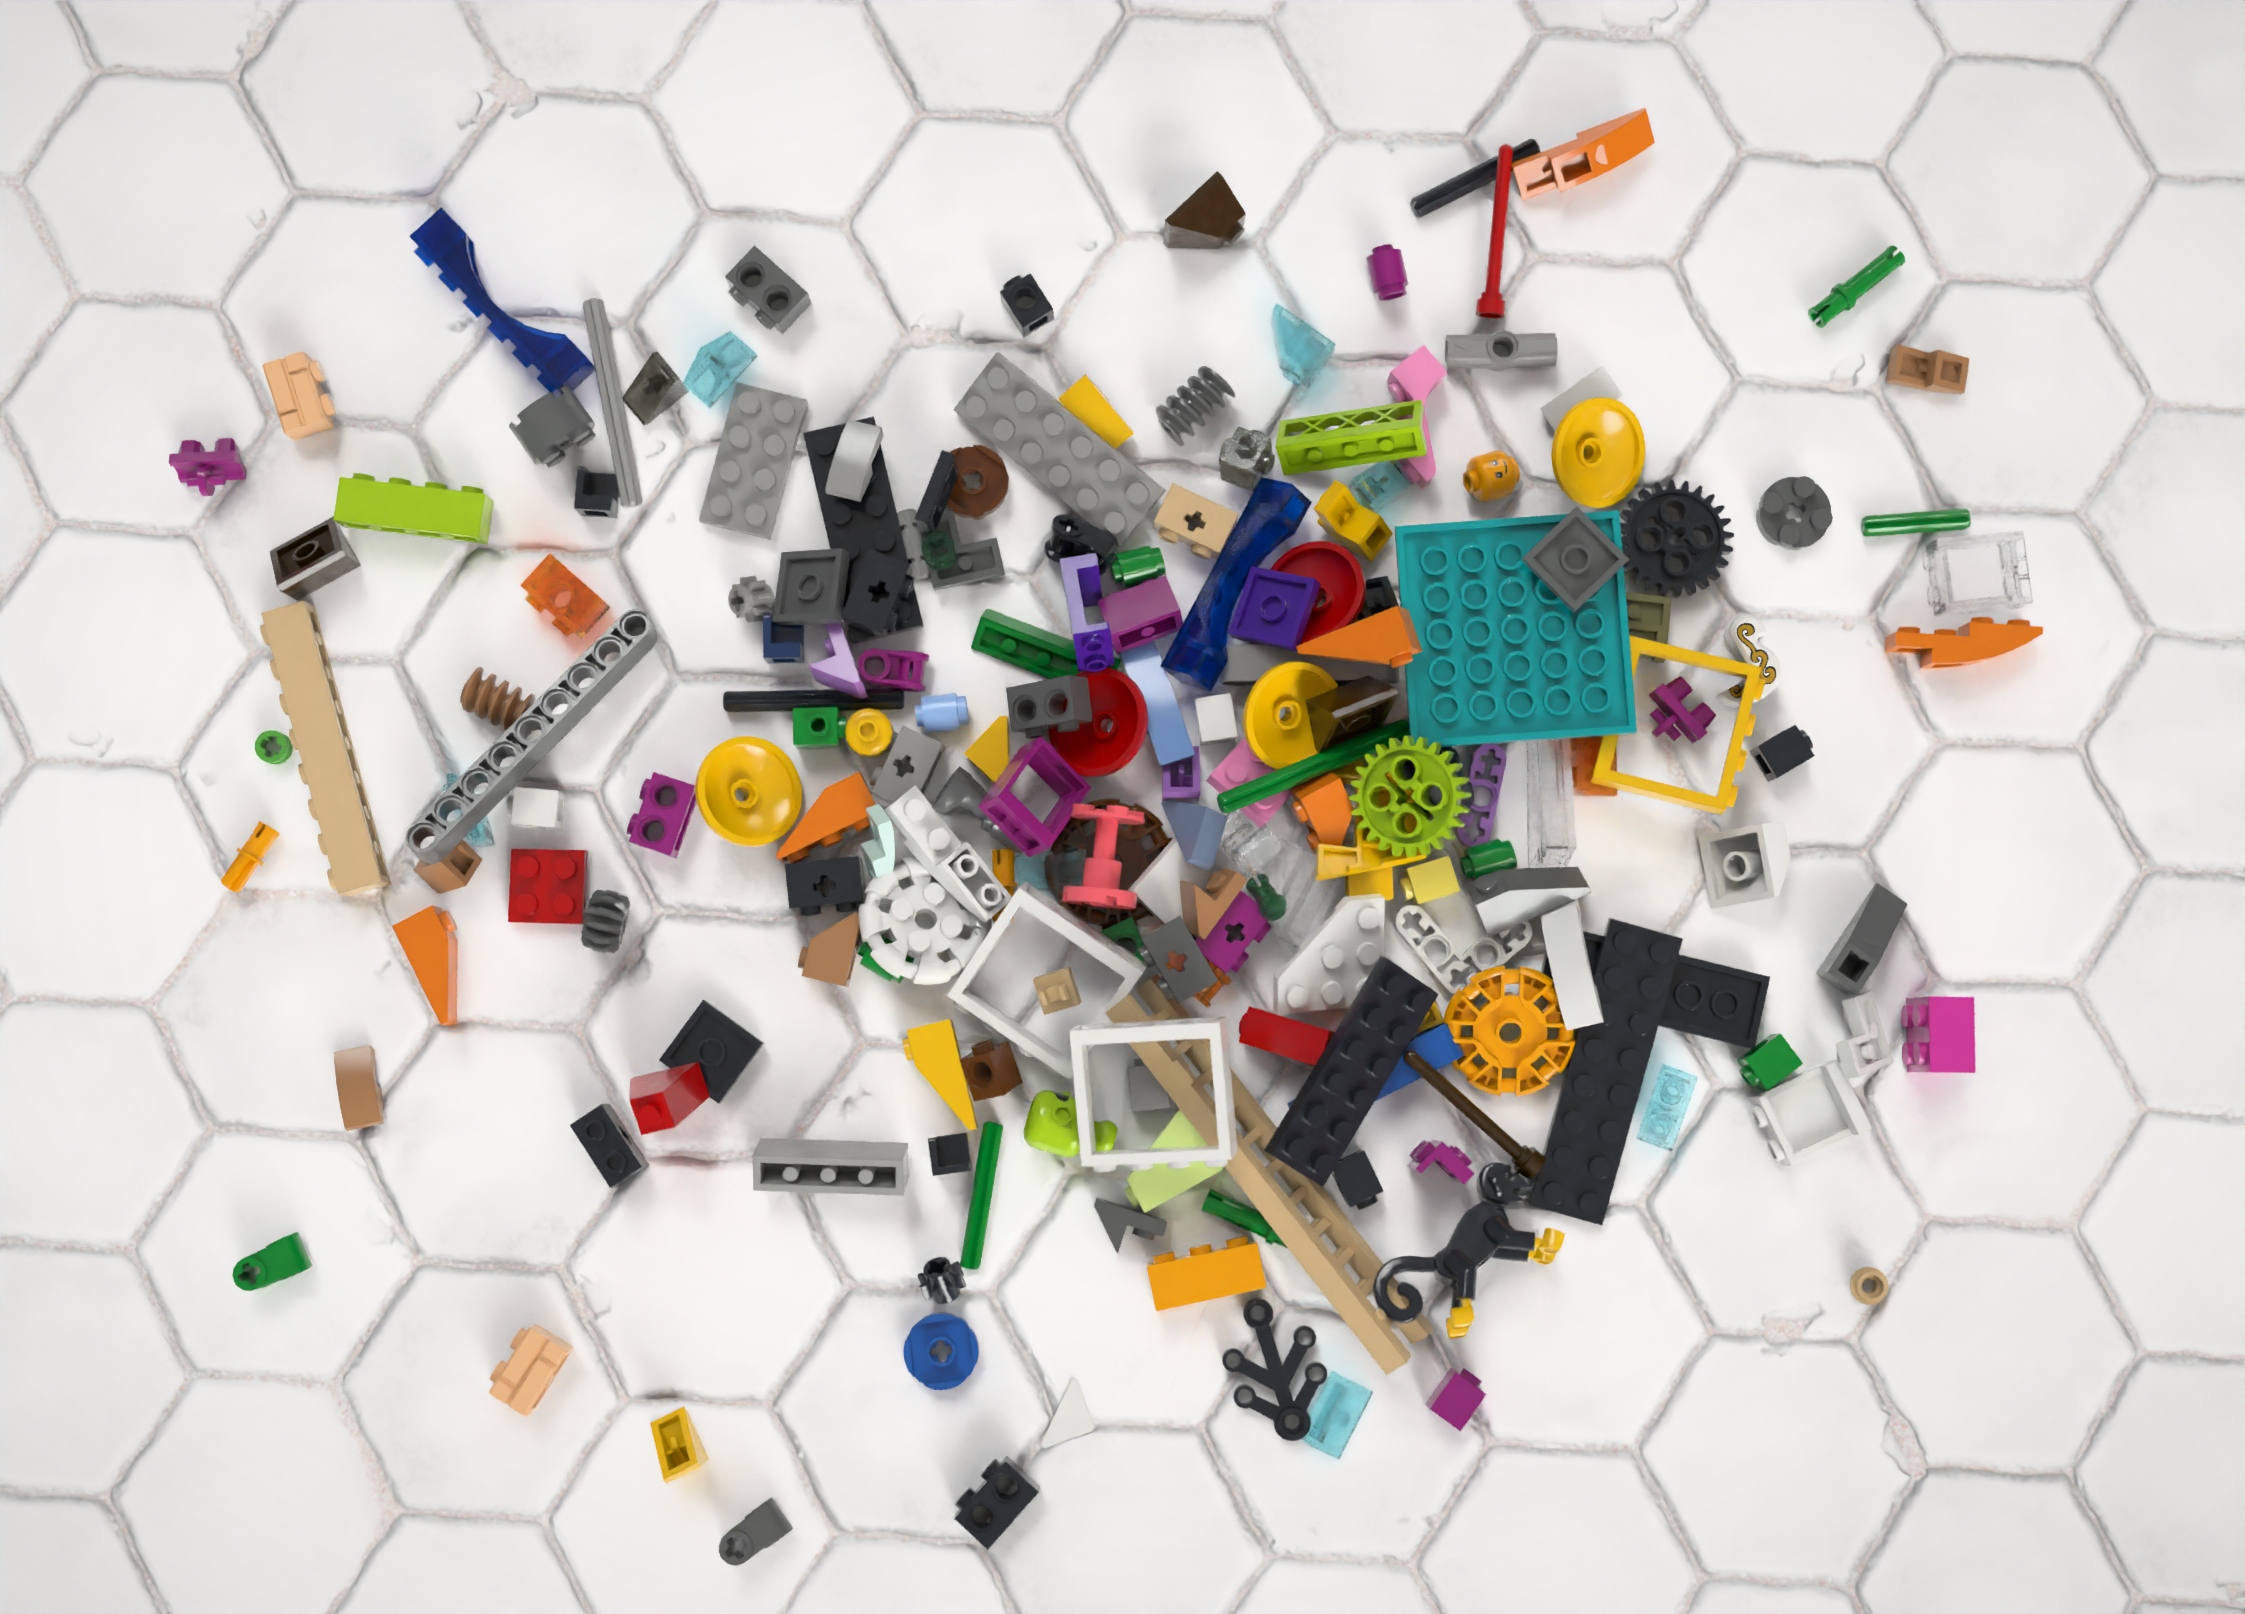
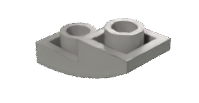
[825,420,883,502]

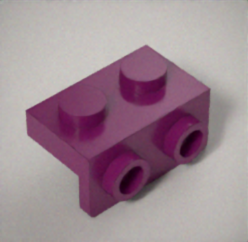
[1407,1139,1475,1185]

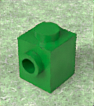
[793,707,847,749]

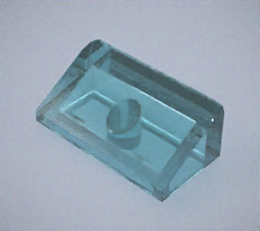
[1301,1371,1373,1459]

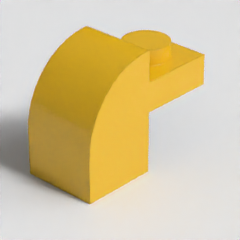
[1313,480,1393,562]

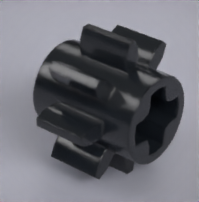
[917,1257,966,1304]

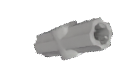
[1445,330,1558,371]

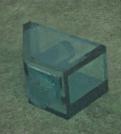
[1271,303,1336,388]

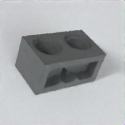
[725,245,812,334]
[1006,675,1093,739]

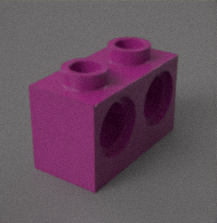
[627,772,697,859]

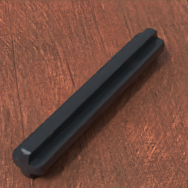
[1410,139,1541,218]

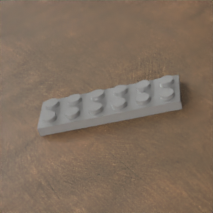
[953,352,1166,547]

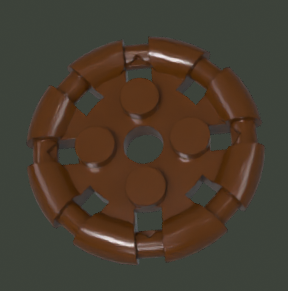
[1044,798,1172,930]

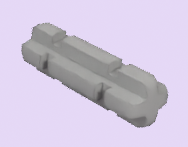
[897,508,930,580]

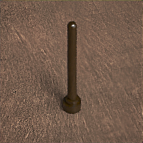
[1403,1050,1546,1179]

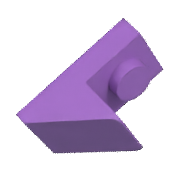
[809,623,868,699]

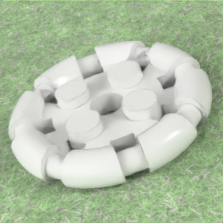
[859,856,992,985]

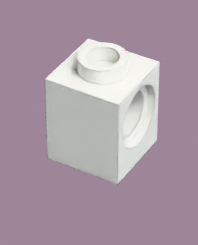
[506,787,566,830]

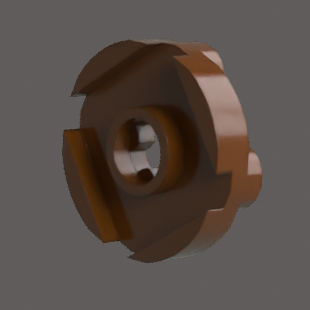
[946,445,1009,520]

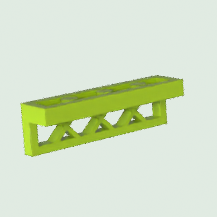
[1275,400,1427,476]

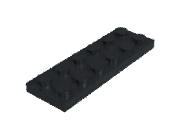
[803,416,924,644]
[1540,931,1770,1049]
[1264,956,1439,1187]

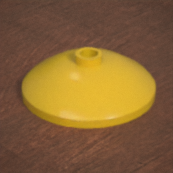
[1551,397,1645,508]
[1243,661,1338,770]
[695,736,802,847]

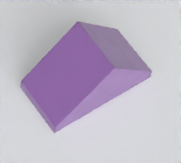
[1162,746,1200,803]

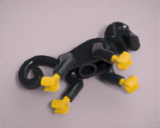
[1373,1162,1565,1339]

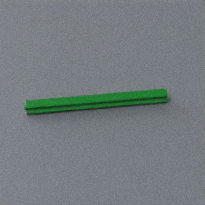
[1216,719,1410,814]

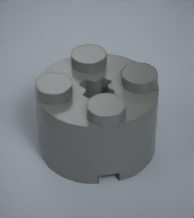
[509,386,596,468]

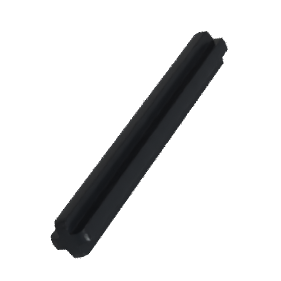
[723,689,905,712]

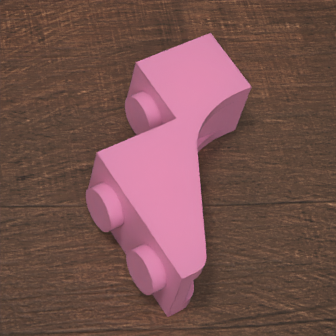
[1387,345,1447,490]

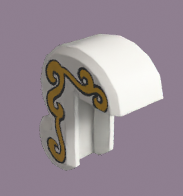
[1715,615,1781,708]

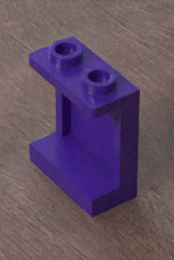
[1060,553,1115,672]

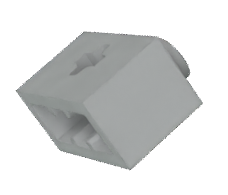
[870,725,945,803]

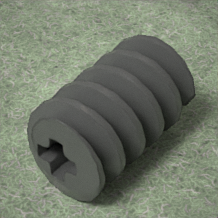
[1155,366,1235,446]

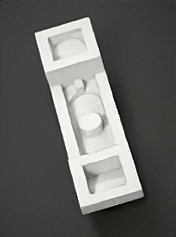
[1540,899,1604,1031]

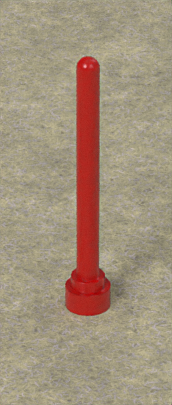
[1475,144,1513,319]

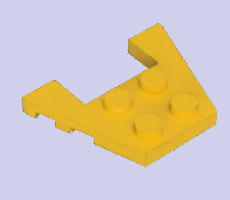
[1315,760,1427,881]

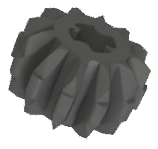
[581,890,630,953]

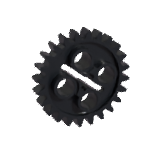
[1619,479,1734,599]

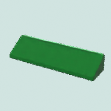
[971,609,1121,679]

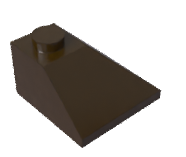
[1163,171,1246,249]

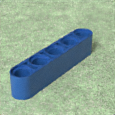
[1287,1023,1465,1108]

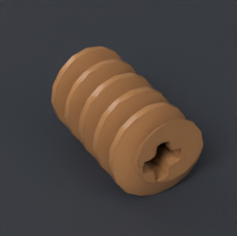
[460,666,535,734]

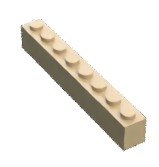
[260,600,391,897]

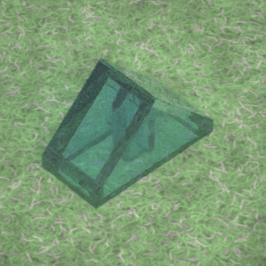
[682,331,758,408]
[1348,460,1411,513]

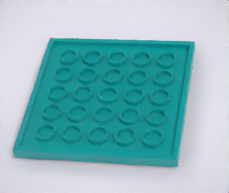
[1394,510,1637,748]

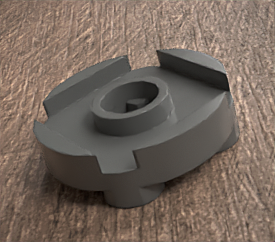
[1756,476,1833,551]

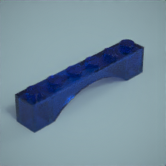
[409,208,595,395]
[1160,477,1312,692]

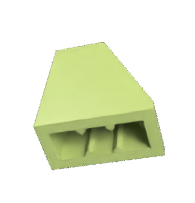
[1124,1108,1224,1213]

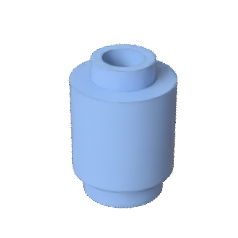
[915,693,969,733]

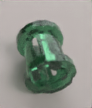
[921,531,956,571]

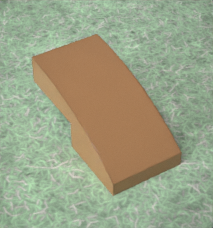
[1885,345,1970,394]
[334,1045,384,1131]

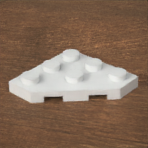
[1273,894,1385,1015]

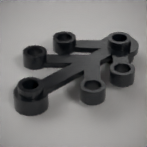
[1222,1297,1328,1441]

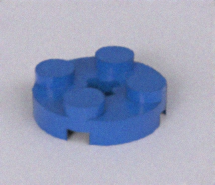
[903,1312,979,1390]

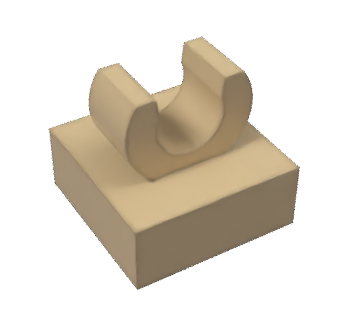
[1033,966,1082,1015]

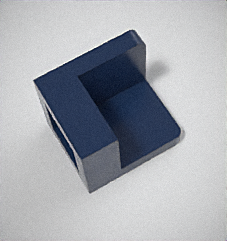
[763,615,804,664]

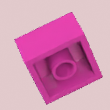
[1901,996,1976,1073]

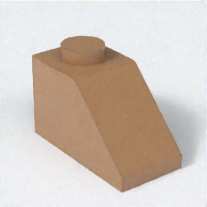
[798,912,861,987]

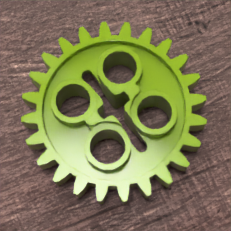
[1349,735,1471,857]

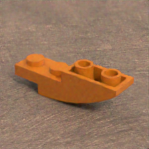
[1511,108,1655,201]
[1885,617,2043,669]

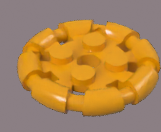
[1443,965,1576,1096]

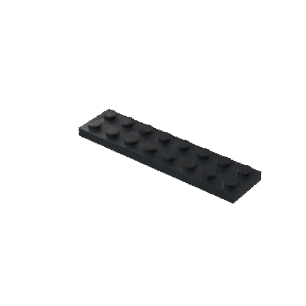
[1528,918,1683,1225]

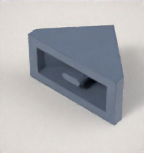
[1161,799,1228,871]

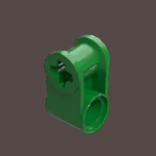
[232,1232,313,1291]

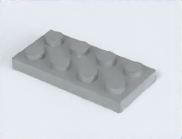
[699,382,808,540]

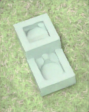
[860,804,895,879]

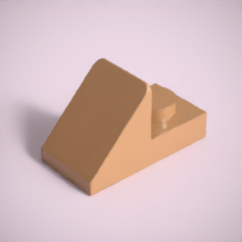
[1180,867,1248,940]

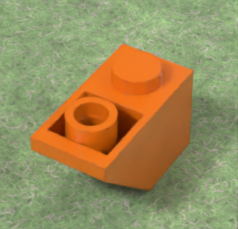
[1290,771,1354,855]

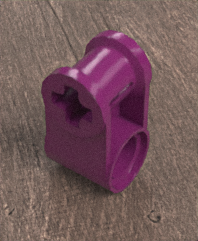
[858,648,930,693]

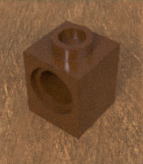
[960,1039,1023,1102]

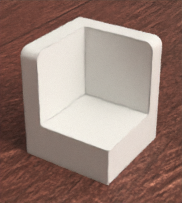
[1195,693,1238,746]

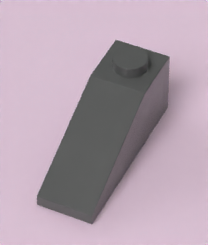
[1465,866,1592,937]

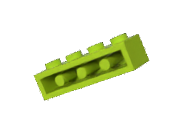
[333,473,494,544]

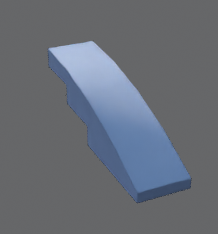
[1119,641,1195,767]

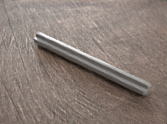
[583,298,643,508]

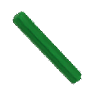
[960,1121,1003,1270]

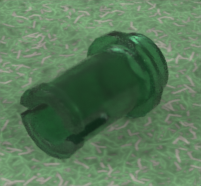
[1246,874,1287,921]

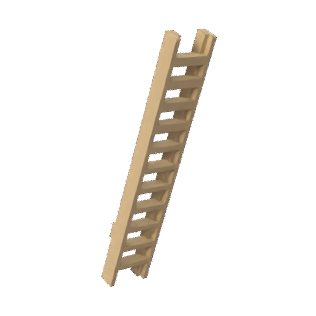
[1105,974,1434,1375]

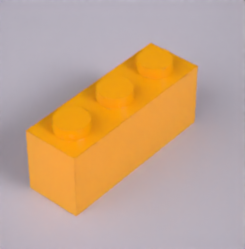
[1146,1236,1267,1311]

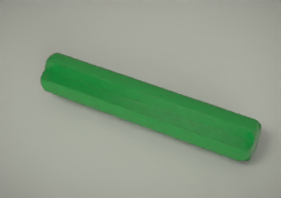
[1861,509,1971,537]

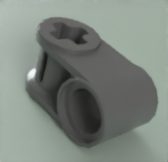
[718,1497,793,1566]

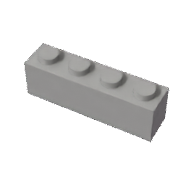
[752,1138,909,1195]

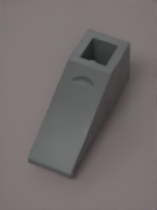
[1815,883,1908,995]

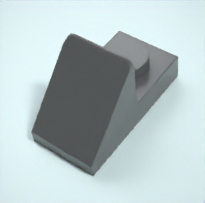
[1094,1197,1168,1254]

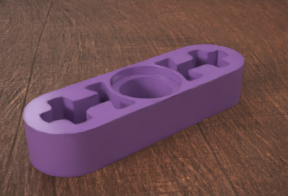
[1456,743,1507,848]

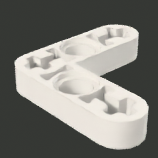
[1394,905,1533,995]

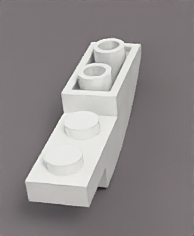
[884,785,1012,923]

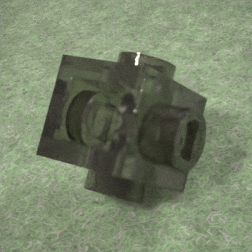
[1218,426,1275,492]

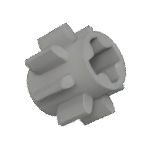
[728,576,774,623]

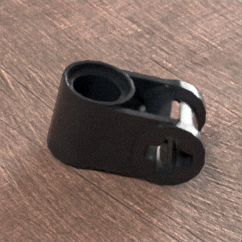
[1043,514,1118,576]

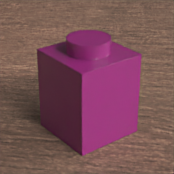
[1425,1368,1487,1432]

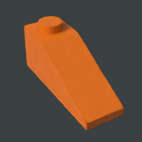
[1296,606,1422,667]
[392,905,458,1026]

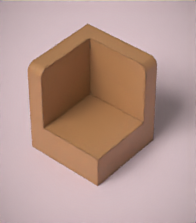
[413,840,483,894]

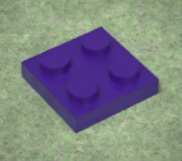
[1228,566,1321,652]

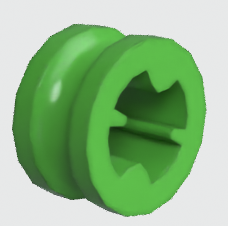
[254,730,293,765]

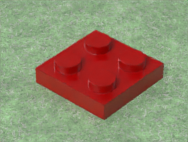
[508,849,588,925]

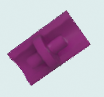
[168,438,247,496]
[1649,676,1716,744]

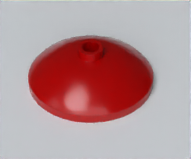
[1270,541,1366,645]
[1048,668,1148,777]

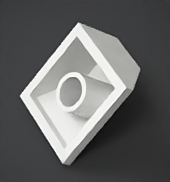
[1698,822,1791,908]

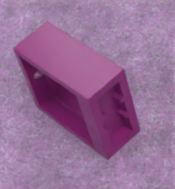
[978,737,1091,857]

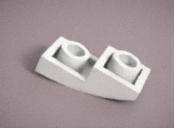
[1540,365,1623,432]

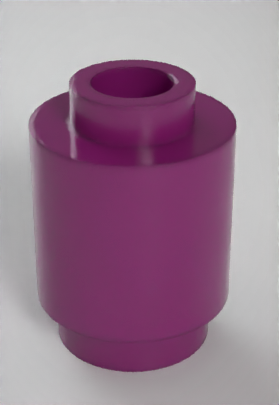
[1366,244,1409,301]

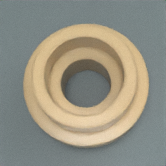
[1849,1267,1888,1305]

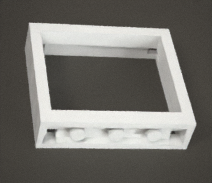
[947,881,1148,1081]
[1069,1017,1238,1172]

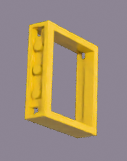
[1590,635,1765,815]

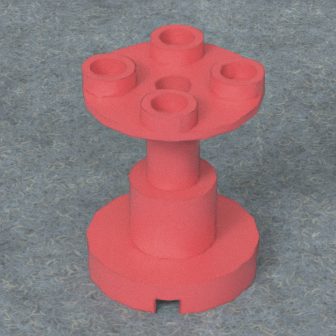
[1062,803,1145,909]

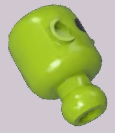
[1023,1090,1118,1158]

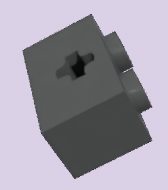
[1138,916,1218,1004]

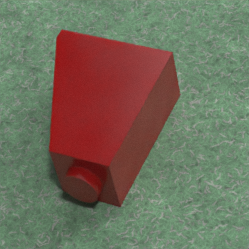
[1238,1006,1335,1066]
[629,1062,710,1135]

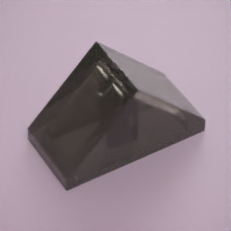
[622,351,688,425]

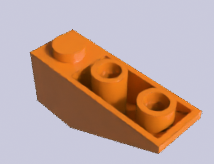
[776,772,876,864]

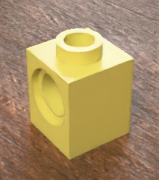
[1400,856,1460,905]

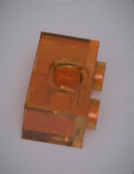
[520,553,611,639]

